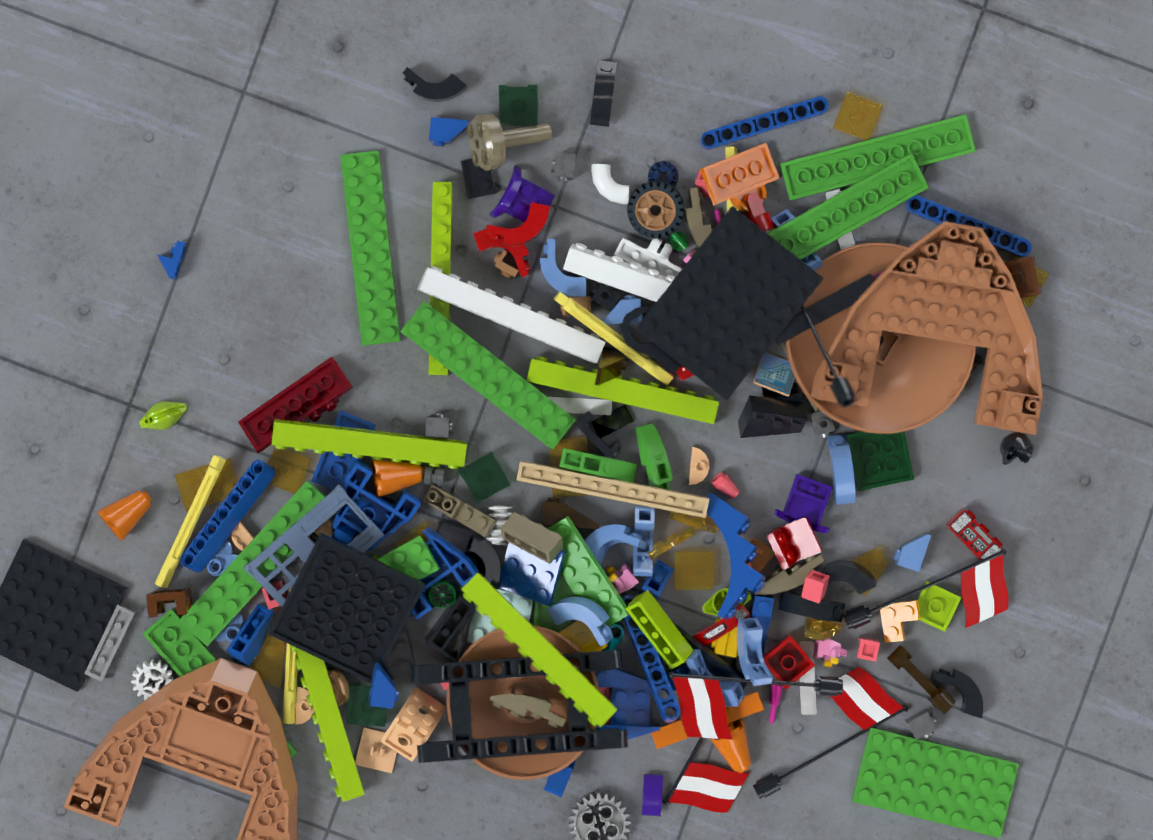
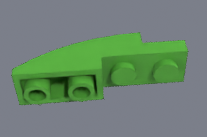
[635,423,673,490]
[559,448,637,483]

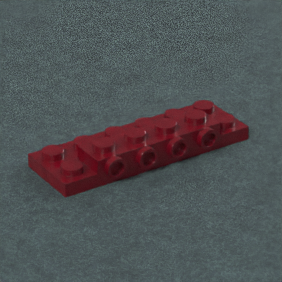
[238,357,353,453]

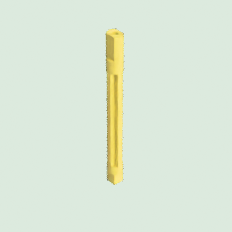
[554,292,674,386]
[155,455,226,588]
[282,585,298,724]

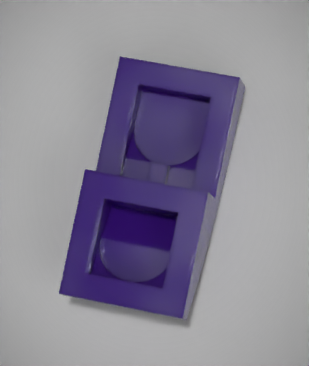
[642,774,663,816]

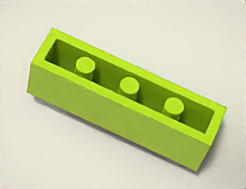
[625,590,694,669]

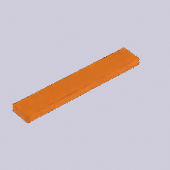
[651,691,765,749]

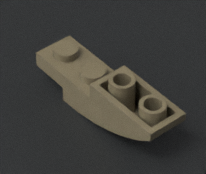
[684,187,714,248]
[422,484,497,538]
[754,553,825,595]
[490,693,567,728]

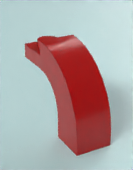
[485,202,550,247]
[473,229,531,278]

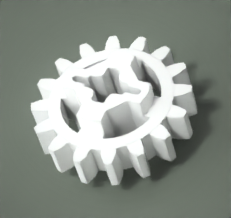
[131,659,174,700]

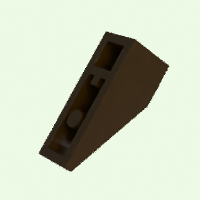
[595,347,628,386]
[542,497,600,529]

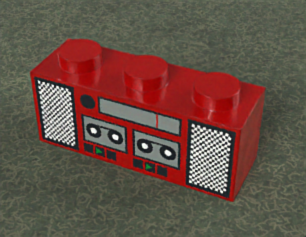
[945,509,1003,560]

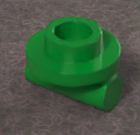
[669,231,689,251]

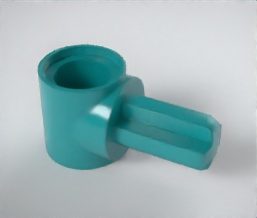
[604,621,624,651]

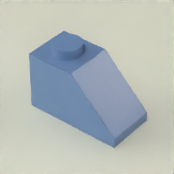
[603,295,642,325]
[893,533,931,572]

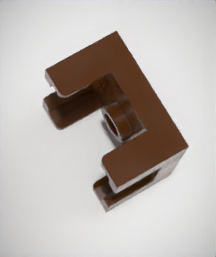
[1004,256,1042,298]
[146,588,192,618]

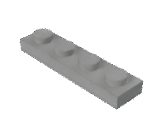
[85,605,136,682]

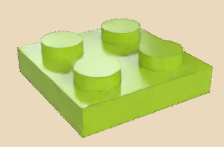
[917,581,961,632]

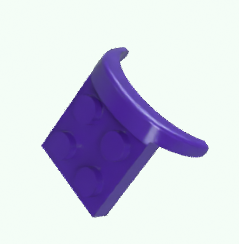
[489,165,555,222]
[774,474,833,533]

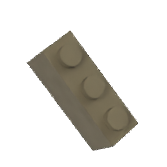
[501,512,563,564]

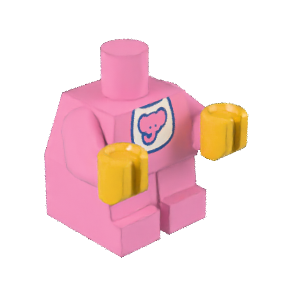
[606,562,639,593]
[813,638,847,668]

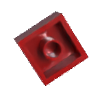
[763,634,815,689]

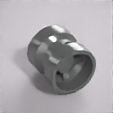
[424,466,445,486]

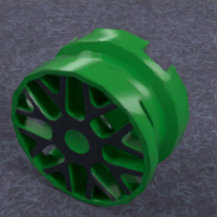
[428,579,456,608]

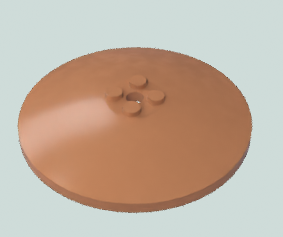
[447,625,600,780]

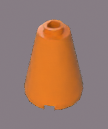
[371,460,425,497]
[97,490,152,541]
[709,718,751,773]

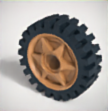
[627,180,684,239]

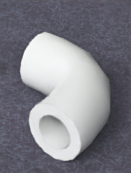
[591,164,629,204]

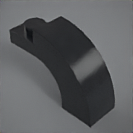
[590,60,617,127]
[403,67,468,102]
[465,533,501,585]
[820,561,878,595]
[778,591,845,622]
[931,668,983,718]

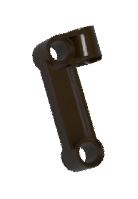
[887,645,956,713]

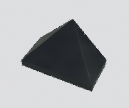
[591,404,634,438]

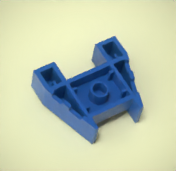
[333,458,421,551]
[411,527,481,620]
[595,668,660,740]

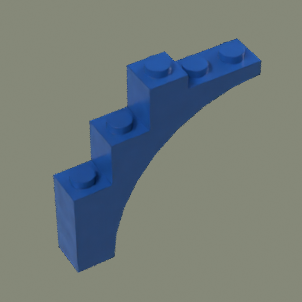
[707,492,766,621]

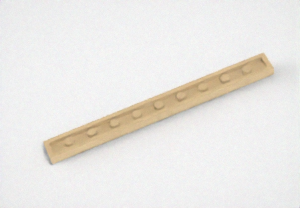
[517,461,709,518]

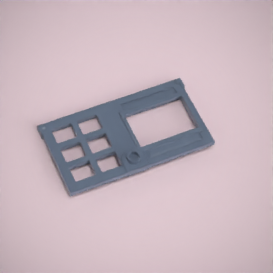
[243,484,384,607]

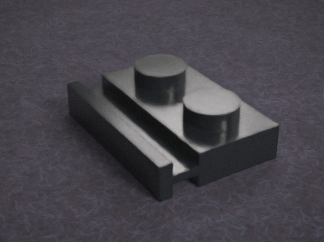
[461,159,495,199]

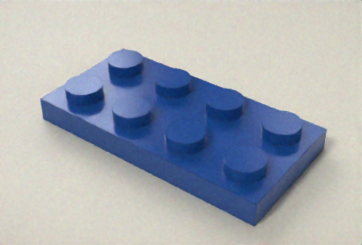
[311,410,376,490]

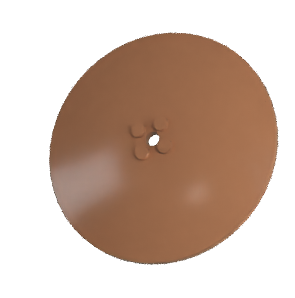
[786,243,976,434]

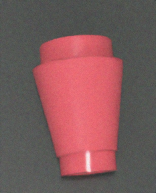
[711,472,740,499]

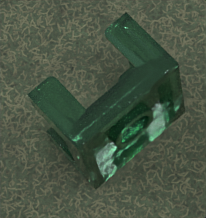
[499,85,538,126]
[458,451,511,504]
[346,683,387,727]

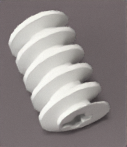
[486,505,513,545]

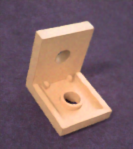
[380,687,447,762]

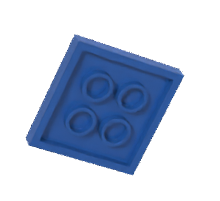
[497,543,566,606]

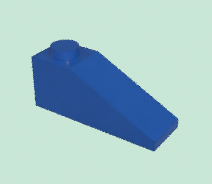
[750,594,774,654]
[227,604,274,668]

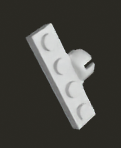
[614,237,683,277]

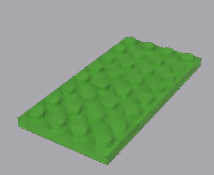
[851,728,1019,838]

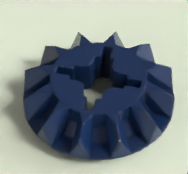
[648,161,678,187]

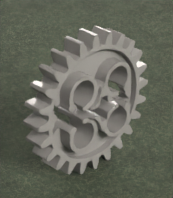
[569,792,631,840]

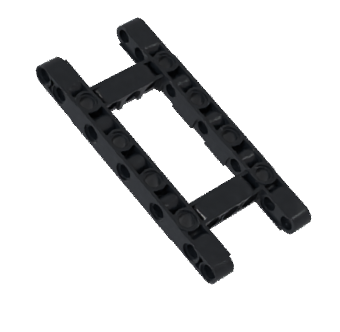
[411,650,628,763]

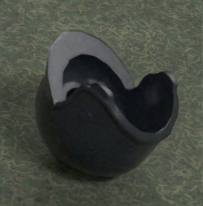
[1000,432,1034,465]

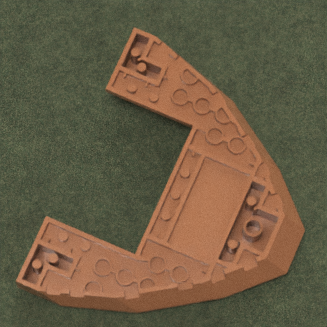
[811,222,1043,435]
[64,658,298,840]

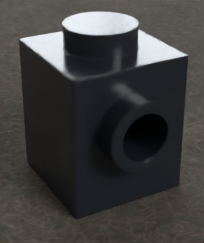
[591,283,622,312]

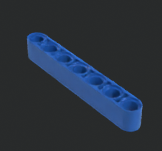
[700,97,829,150]
[905,196,1032,257]
[181,460,275,572]
[622,595,680,723]

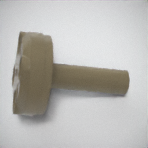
[467,114,552,171]

